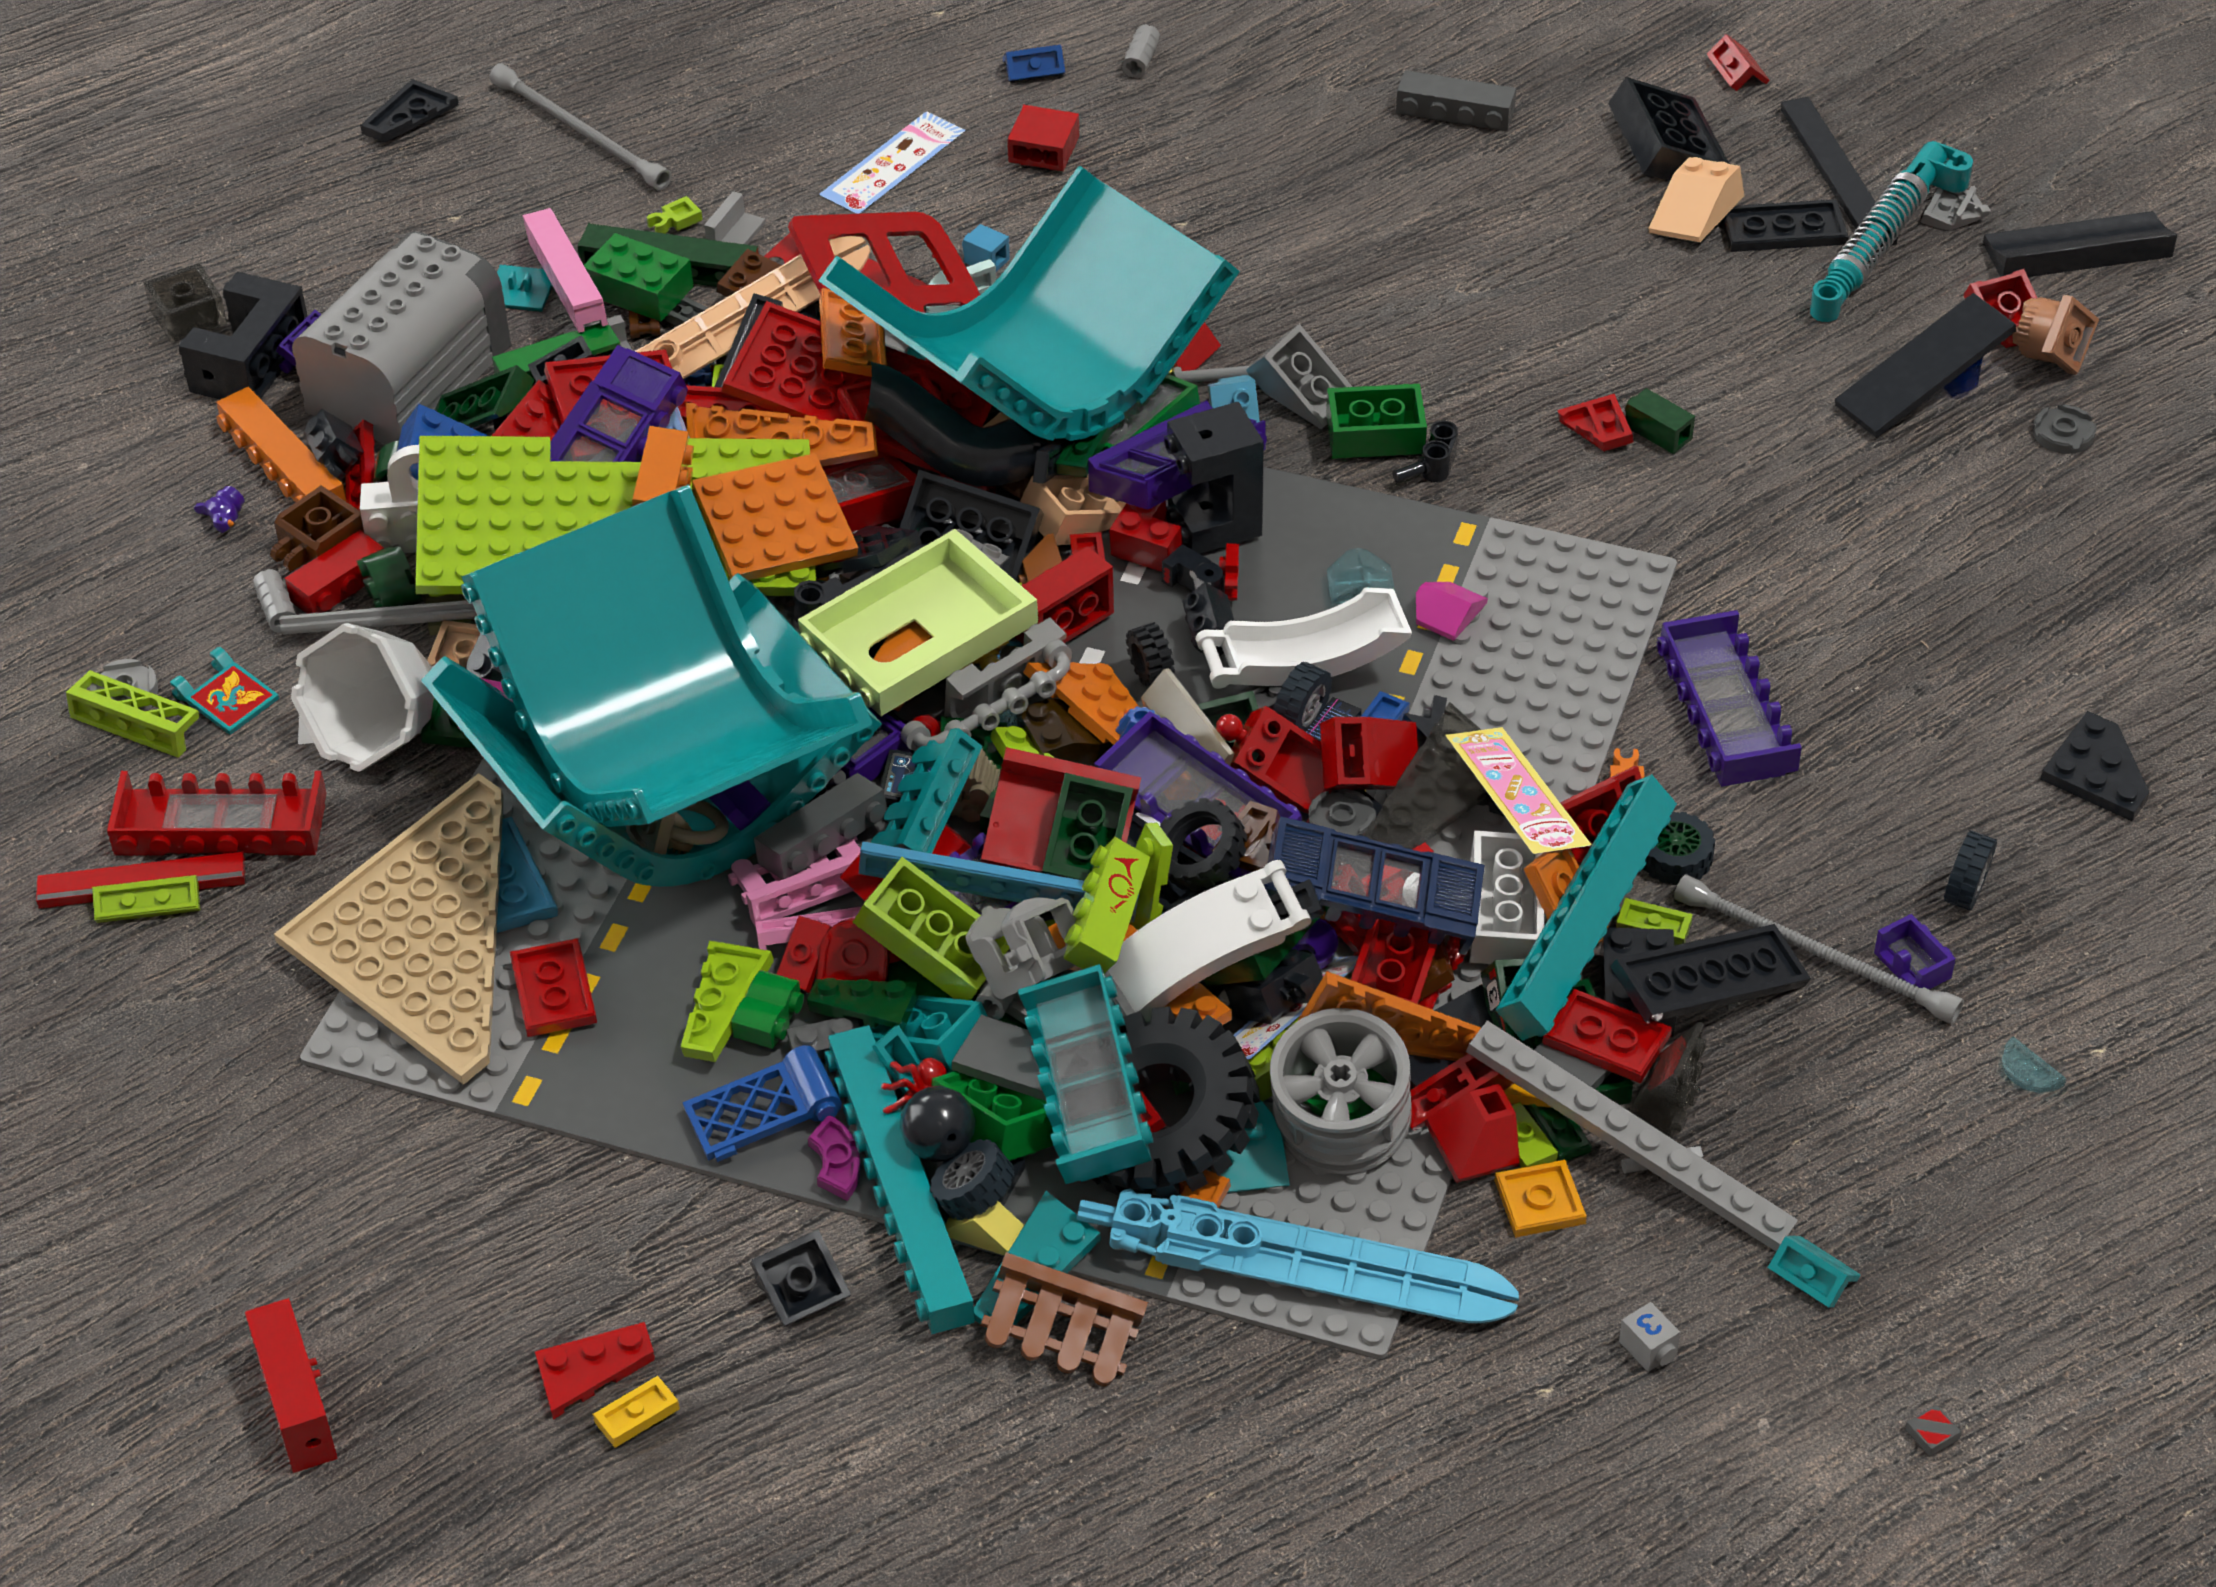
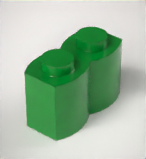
[731,970,804,1049]

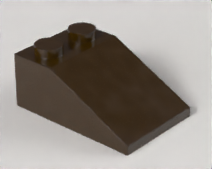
[1017,699,1113,766]

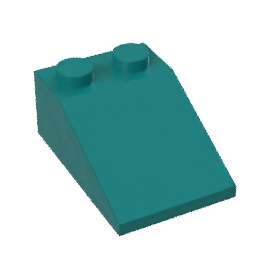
[871,995,988,1073]

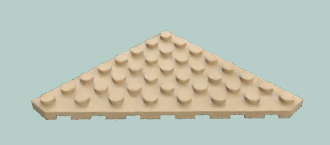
[274,773,504,1085]

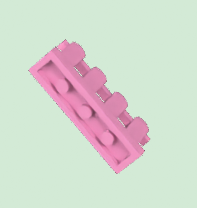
[728,836,861,925]

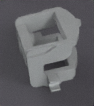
[966,898,1076,999]

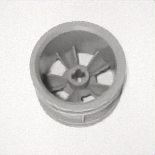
[1270,1008,1412,1174]

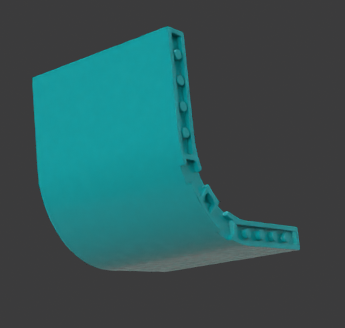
[819,166,1240,441]
[461,485,873,827]
[421,573,882,887]

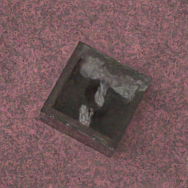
[143,263,227,343]

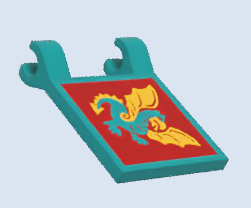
[170,647,279,735]

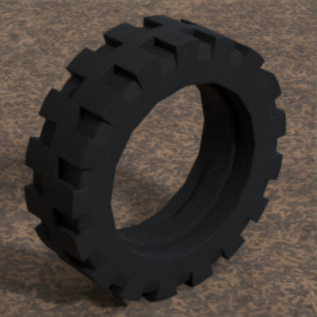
[1160,798,1247,891]

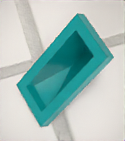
[872,1025,922,1094]

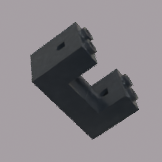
[179,271,308,400]
[1164,401,1264,554]

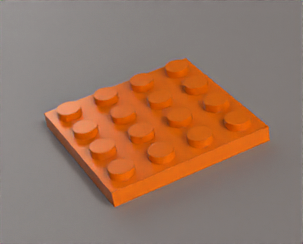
[692,453,858,580]

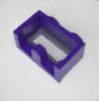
[1874,914,1956,989]

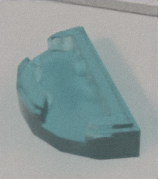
[2002,1036,2067,1093]

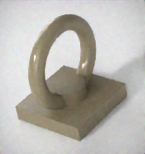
[626,800,729,855]

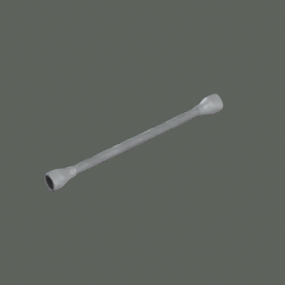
[489,63,672,190]
[1674,874,1964,1025]

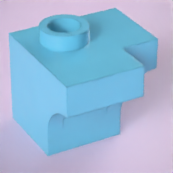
[1208,375,1260,423]

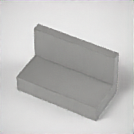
[704,191,766,245]

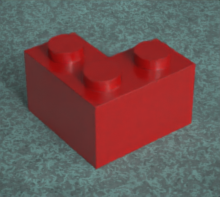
[1109,501,1182,572]

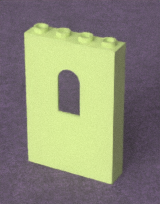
[798,529,1038,716]

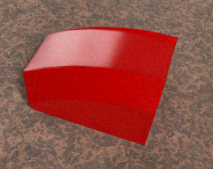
[1963,269,2037,348]

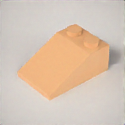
[1649,157,1744,242]
[1020,475,1126,546]

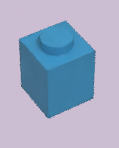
[962,224,1010,272]

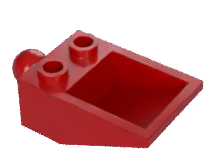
[1216,706,1332,814]

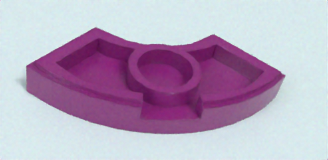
[808,1116,860,1201]

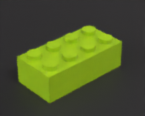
[853,857,1010,1000]

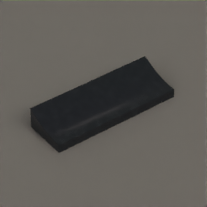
[1983,211,2178,277]

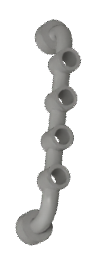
[901,640,1072,751]

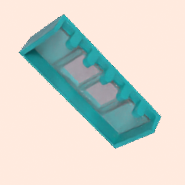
[1018,964,1153,1184]

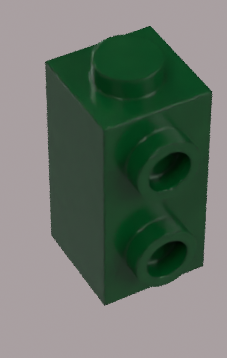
[1625,388,1695,454]

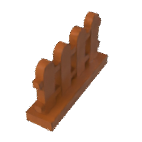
[980,1252,1148,1386]

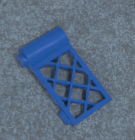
[682,1045,842,1162]

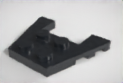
[815,525,921,579]

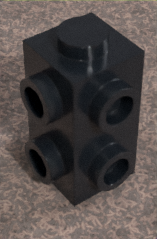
[1182,582,1234,657]

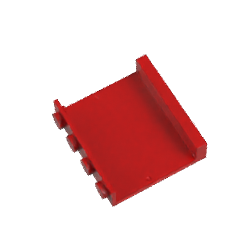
[980,747,1141,875]

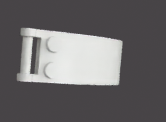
[1195,588,1412,689]
[1108,860,1312,1022]

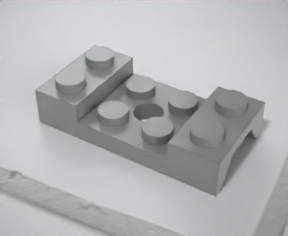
[944,618,1067,719]

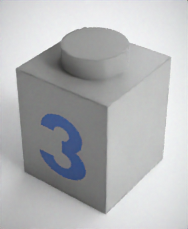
[1619,1302,1680,1372]

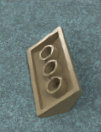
[1141,669,1235,799]

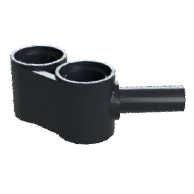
[1392,420,1458,483]

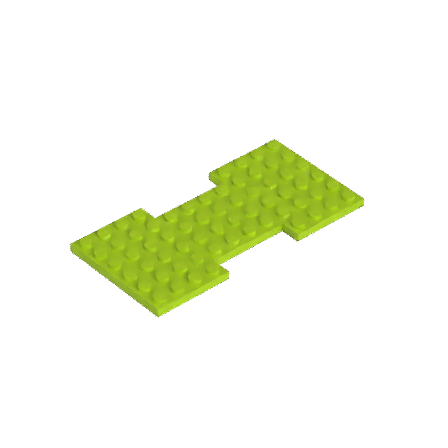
[415,436,816,596]

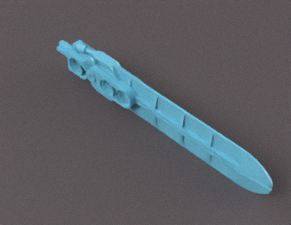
[1077,1189,1519,1323]

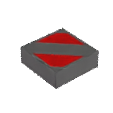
[1905,1405,1962,1457]

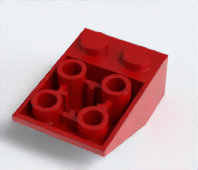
[1320,717,1420,790]

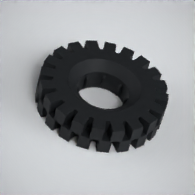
[1062,1007,1260,1199]

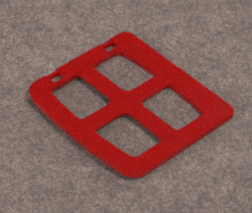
[788,212,980,364]

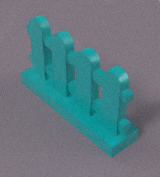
[871,728,983,853]

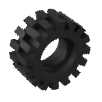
[1126,622,1175,687]

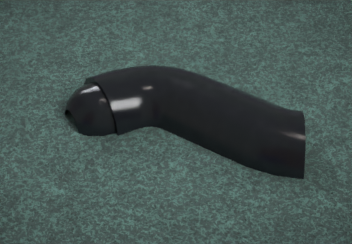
[864,361,1047,486]

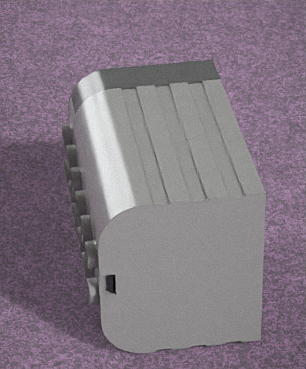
[292,231,511,444]

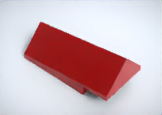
[1560,766,1642,866]

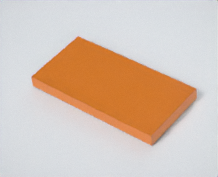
[819,288,887,377]

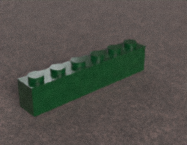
[577,223,759,287]

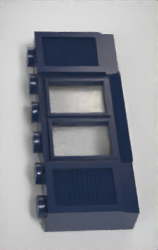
[1264,816,1485,955]

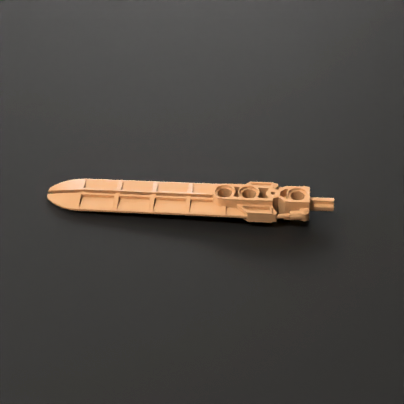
[635,236,871,379]

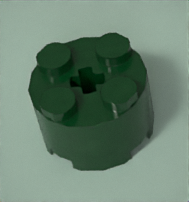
[356,544,423,608]

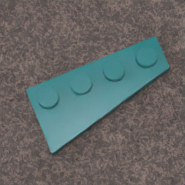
[974,1191,1101,1329]

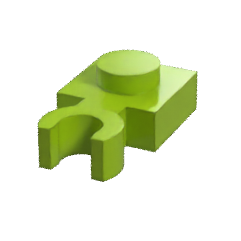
[647,196,703,234]

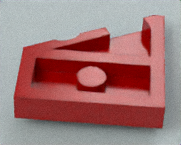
[1557,394,1634,451]

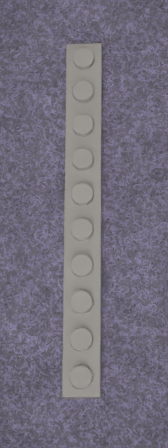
[1466,1020,1798,1251]

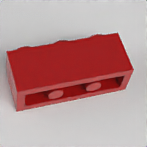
[285,530,384,614]

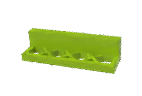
[66,670,199,758]

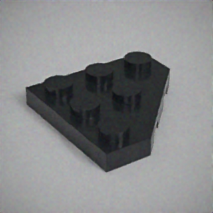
[2040,711,2149,821]

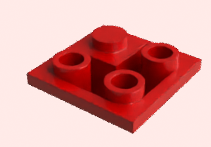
[1424,1084,1520,1183]

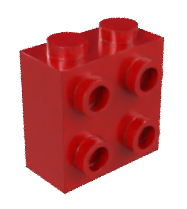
[1007,105,1080,171]

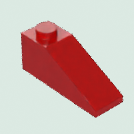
[1410,1053,1515,1131]

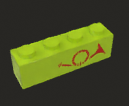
[1063,837,1150,974]

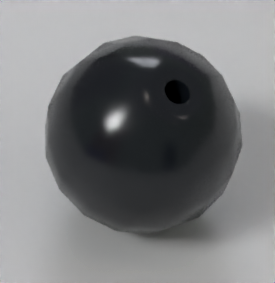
[900,1086,976,1162]

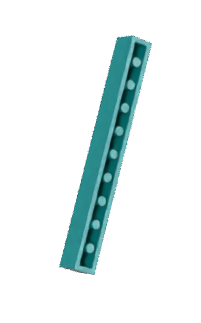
[1496,774,1677,1040]
[824,1025,975,1335]

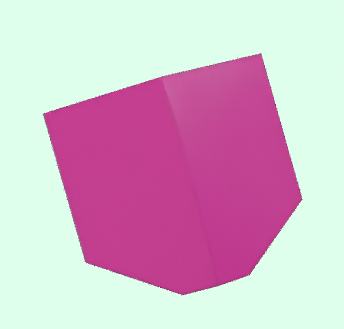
[1416,582,1488,641]

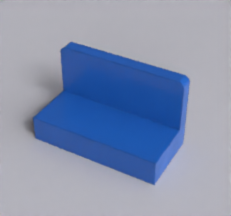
[1002,44,1065,82]

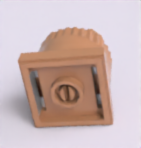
[2012,295,2099,375]

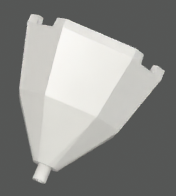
[291,623,434,772]

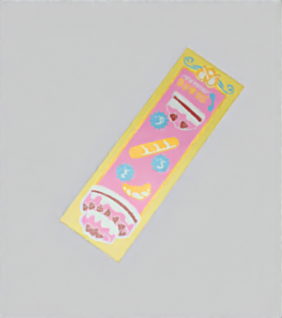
[1445,727,1592,854]

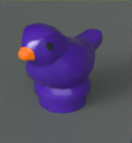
[194,486,245,533]

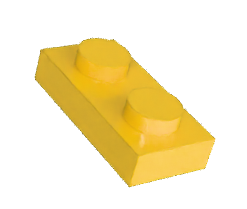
[593,1376,680,1448]

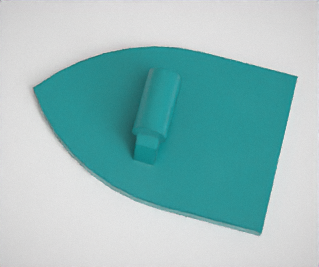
[1214,1100,1290,1193]

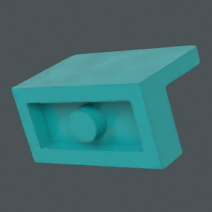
[1767,1236,1861,1308]

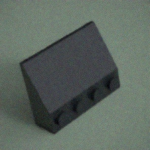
[1608,77,1729,180]
[899,470,1044,583]

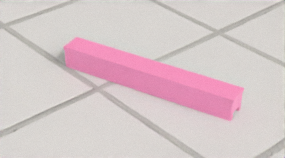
[522,208,608,333]

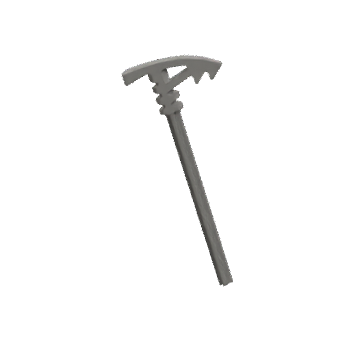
[280,600,477,635]

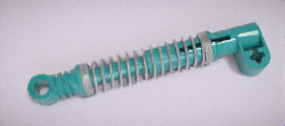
[1810,141,1973,322]

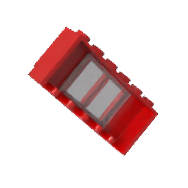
[107,771,327,856]

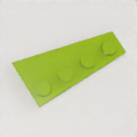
[681,940,774,1062]

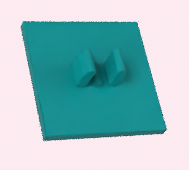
[497,265,553,312]

